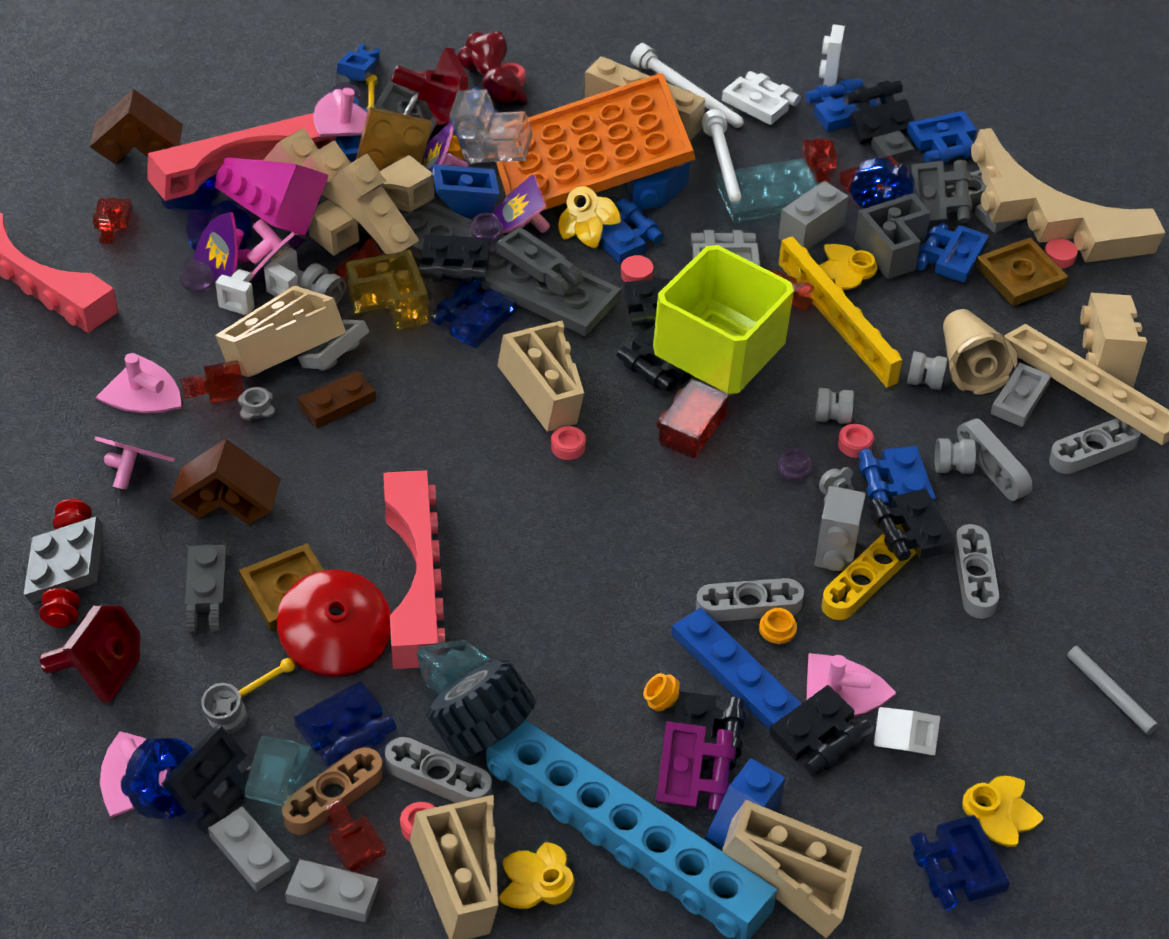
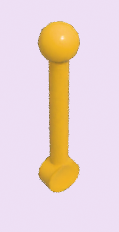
[365,74,378,109]
[238,658,295,698]

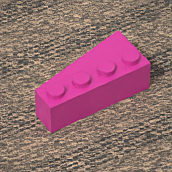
[214,157,329,236]

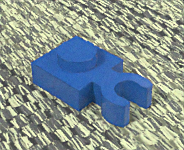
[337,44,380,81]

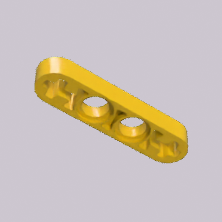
[821,524,916,620]

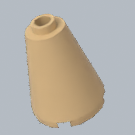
[943,309,1018,395]

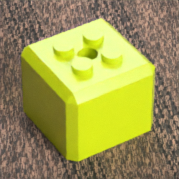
[653,245,794,395]

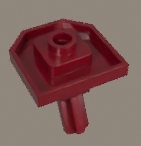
[391,47,468,126]
[39,605,140,703]

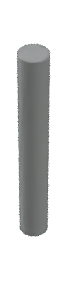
[1067,646,1159,735]

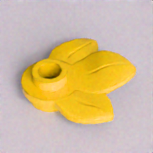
[558,186,621,248]
[819,244,877,290]
[962,776,1043,847]
[498,842,575,909]

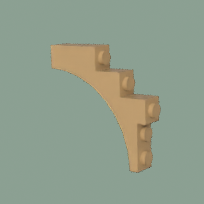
[263,127,419,260]
[971,128,1165,263]

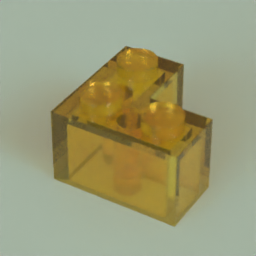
[346,250,429,330]

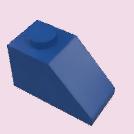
[626,161,690,209]
[432,164,500,219]
[705,758,785,851]

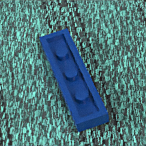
[671,608,801,731]

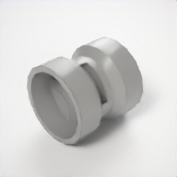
[299,263,346,304]
[907,351,948,391]
[815,387,854,424]
[934,438,976,474]
[201,683,247,734]

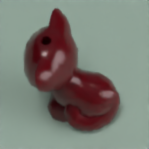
[457,30,527,104]

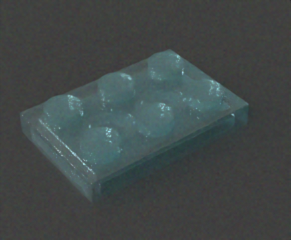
[715,159,818,223]

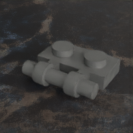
[911,160,973,226]

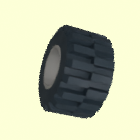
[426,659,536,757]

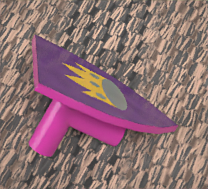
[193,212,251,283]

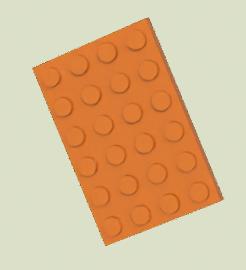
[487,72,696,211]

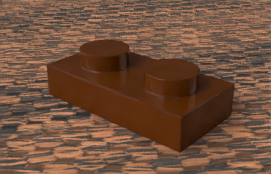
[298,370,376,429]

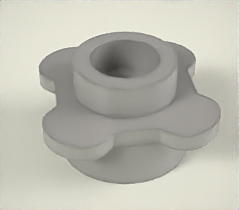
[238,387,275,420]
[819,467,854,503]

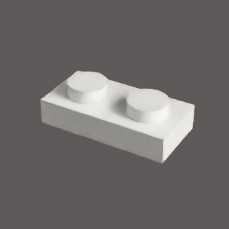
[819,24,845,86]

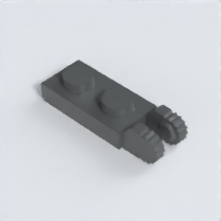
[496,227,584,296]
[185,544,227,632]

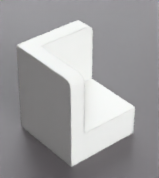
[264,248,304,297]
[874,707,940,755]

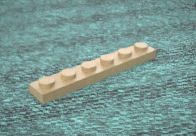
[1004,324,1169,445]

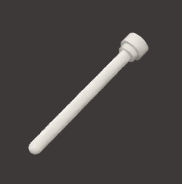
[630,43,744,128]
[702,109,741,203]

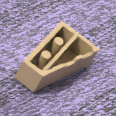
[215,285,346,377]
[1080,293,1147,388]
[497,320,584,432]
[410,795,498,939]
[722,800,862,938]

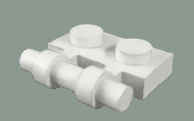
[722,71,801,125]

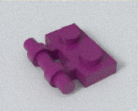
[656,721,736,812]

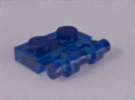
[431,280,516,348]
[294,681,397,766]
[910,815,1010,910]

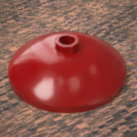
[277,569,391,677]

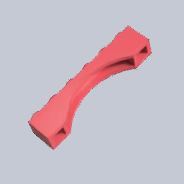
[147,113,336,201]
[0,213,118,333]
[384,470,446,669]

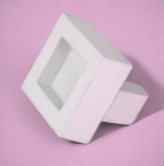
[215,269,255,315]

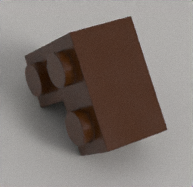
[90,89,183,164]
[170,439,281,525]

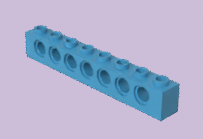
[486,719,777,939]

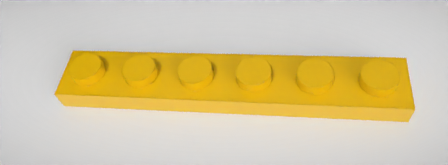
[779,236,902,388]

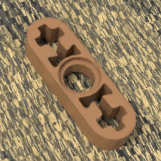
[282,748,383,835]

